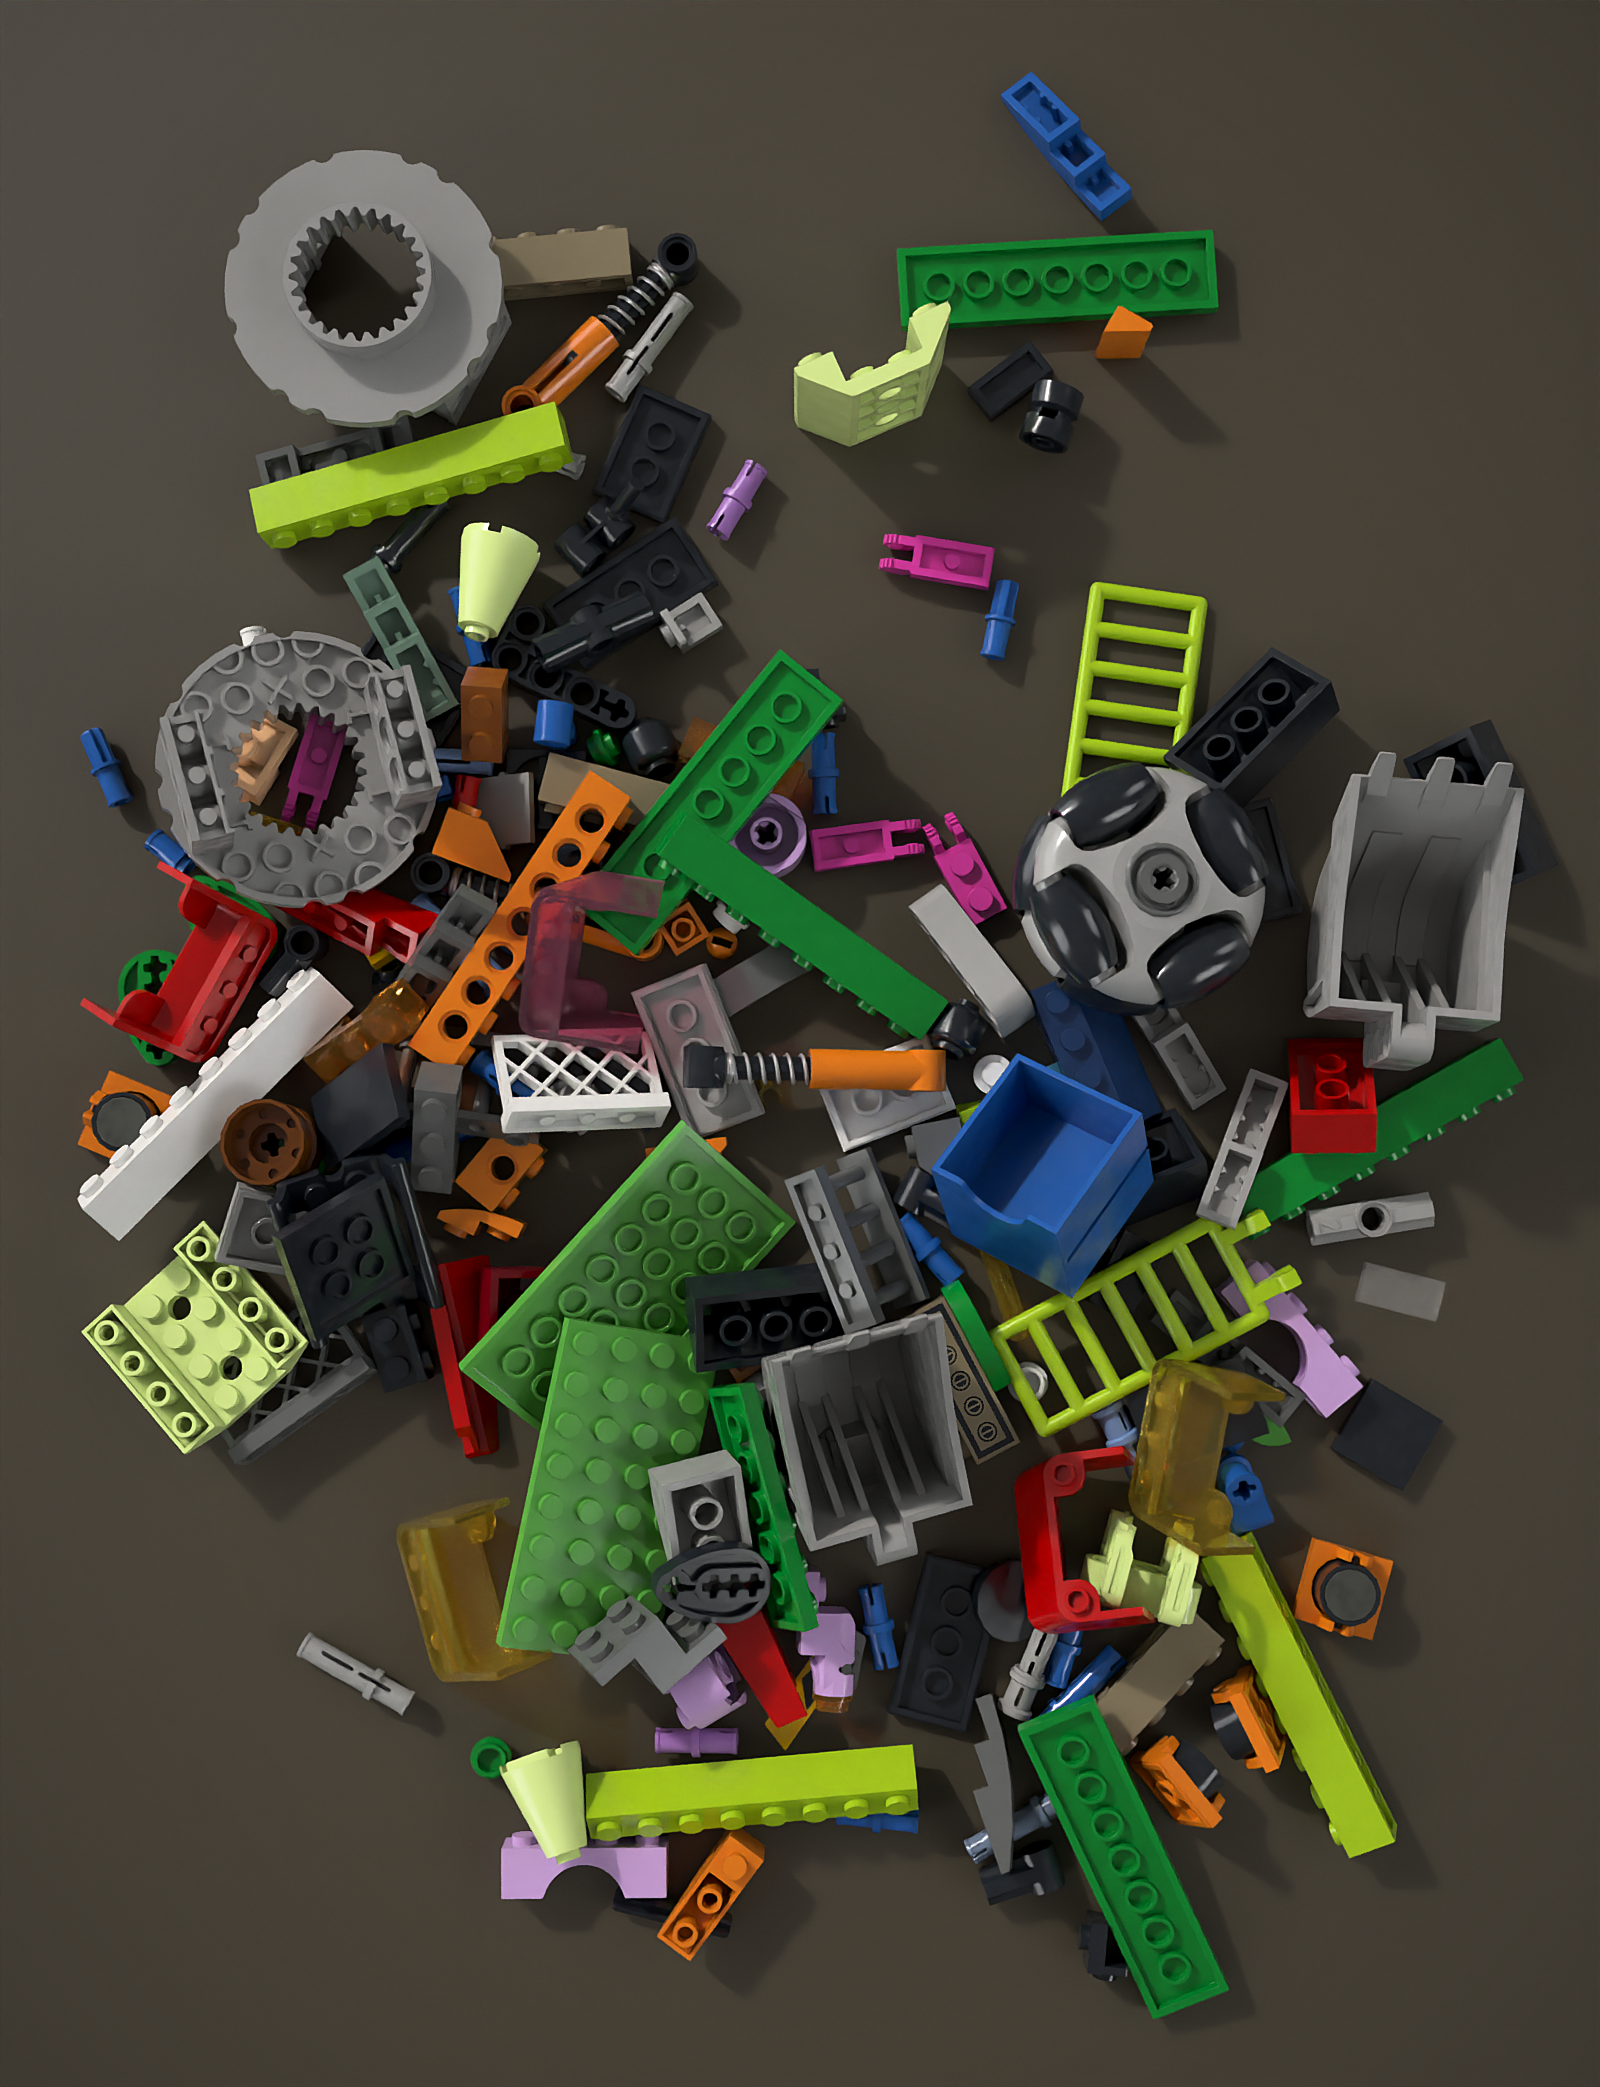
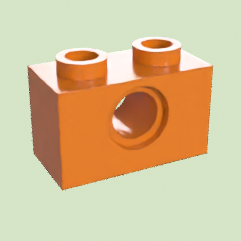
[455,1138,547,1212]

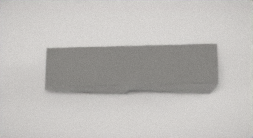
[1131,1006,1227,1110]
[1195,1069,1289,1230]

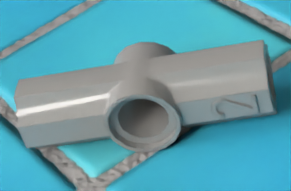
[1305,1192,1435,1246]

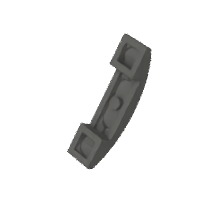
[255,415,415,486]
[713,943,816,1018]

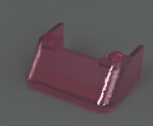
[518,871,665,1054]

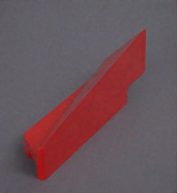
[274,888,439,964]
[430,1255,499,1459]
[715,1582,808,1728]

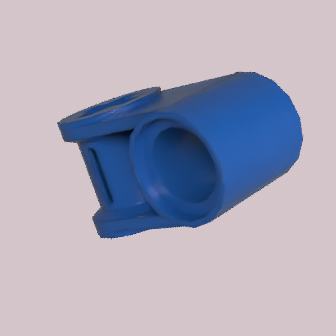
[1215,1454,1274,1537]

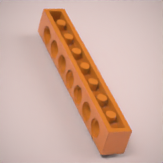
[408,770,634,1069]

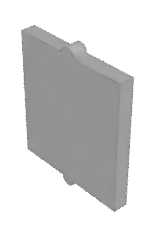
[476,772,535,850]

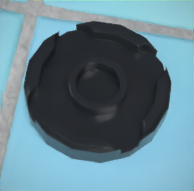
[972,1558,1035,1642]

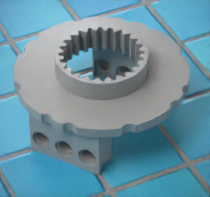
[224,150,512,428]
[155,631,442,908]

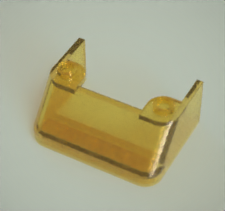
[1129,1359,1285,1556]
[396,1497,553,1682]

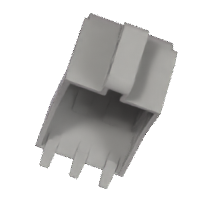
[1303,752,1524,1071]
[761,1313,973,1566]

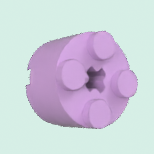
[730,794,807,878]
[666,1643,747,1730]

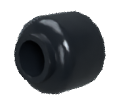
[622,717,680,780]
[928,999,987,1061]

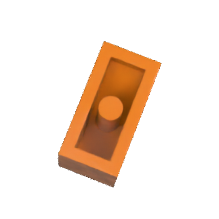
[432,802,512,882]

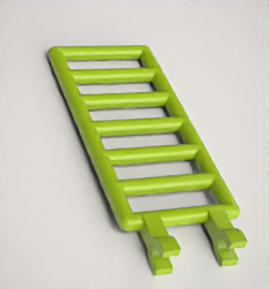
[1061,582,1208,797]
[988,1207,1302,1438]

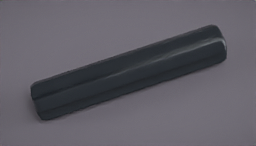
[612,1886,732,1938]

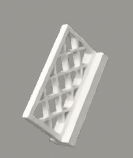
[491,1032,671,1133]

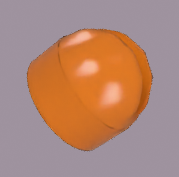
[706,927,738,960]

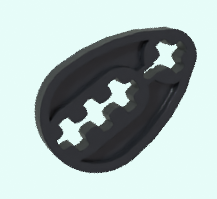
[650,1541,771,1624]

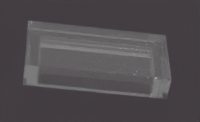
[1355,1262,1446,1322]

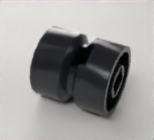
[1018,380,1084,454]

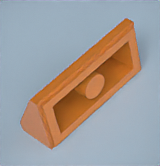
[1094,306,1153,359]

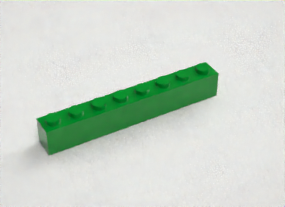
[654,810,949,1041]
[1239,1037,1524,1241]

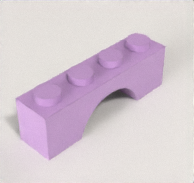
[1214,1259,1363,1418]
[501,1831,669,1899]

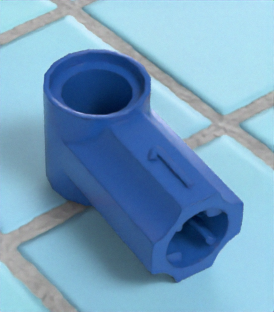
[533,700,577,750]

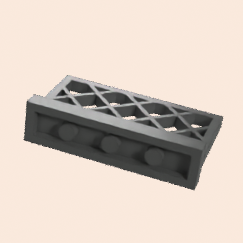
[220,1307,378,1465]

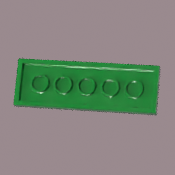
[707,1382,819,1632]

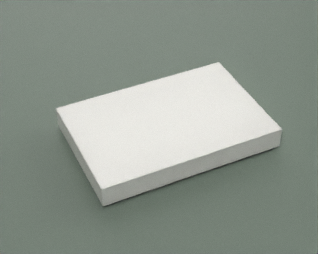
[820,1034,956,1152]

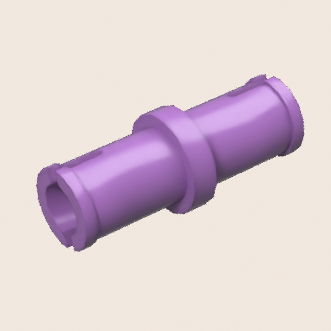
[706,460,768,541]
[655,1726,739,1758]

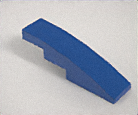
[1001,71,1133,221]

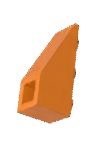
[657,1828,765,1961]

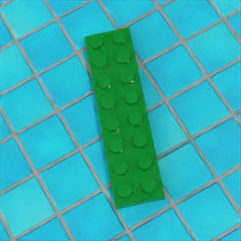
[896,230,1219,332]
[574,649,845,956]
[1018,1694,1229,2020]

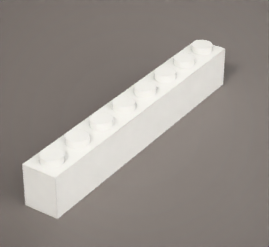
[77,967,354,1241]

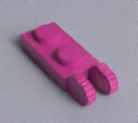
[879,534,995,591]
[281,714,346,830]
[922,812,1007,926]
[809,819,925,872]

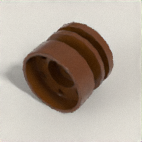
[220,1099,323,1189]

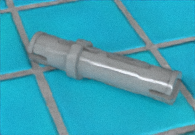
[604,292,694,403]
[296,1632,415,1716]

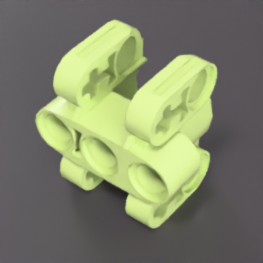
[1079,1509,1202,1627]

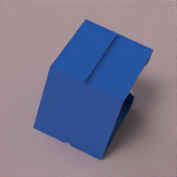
[931,1053,1154,1298]

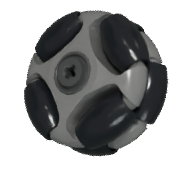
[1012,762,1269,1016]

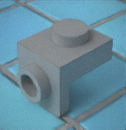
[658,592,723,654]

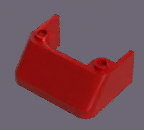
[80,861,278,1063]
[1014,1446,1155,1634]

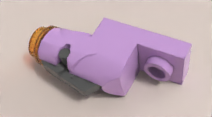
[795,1565,866,1713]

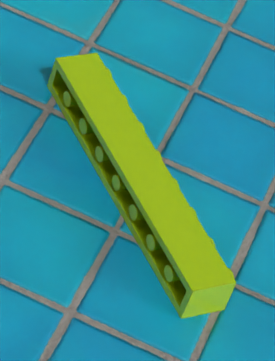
[249,401,574,549]
[1200,1531,1397,1858]
[586,1744,919,1841]

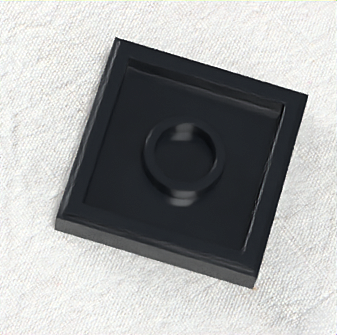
[1330,1378,1443,1491]

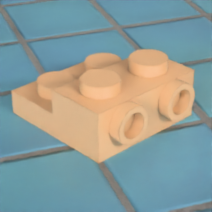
[234,718,299,806]

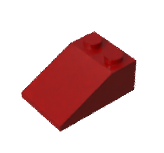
[1288,1038,1377,1154]

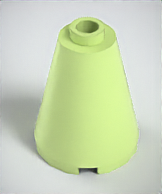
[458,522,540,642]
[499,1740,587,1865]

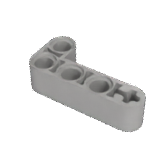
[908,884,1036,1039]

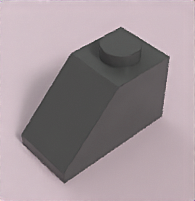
[904,1117,961,1176]

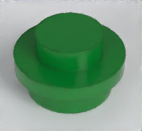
[587,728,622,767]
[470,1736,512,1779]

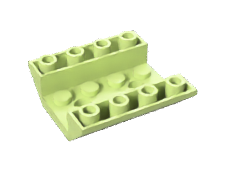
[794,301,951,447]
[82,1221,310,1454]

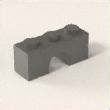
[411,1061,463,1194]

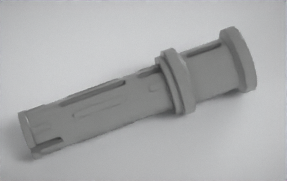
[996,1628,1059,1721]

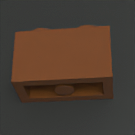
[461,666,509,763]

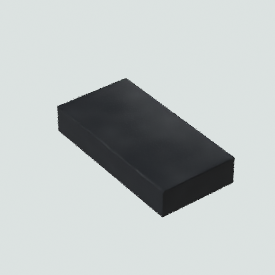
[967,340,1054,422]

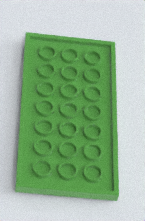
[458,1120,796,1432]
[496,1317,716,1655]

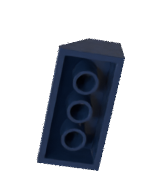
[1028,980,1162,1120]

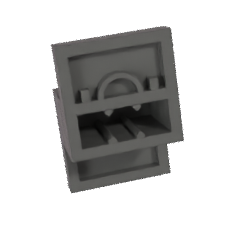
[568,1595,727,1695]

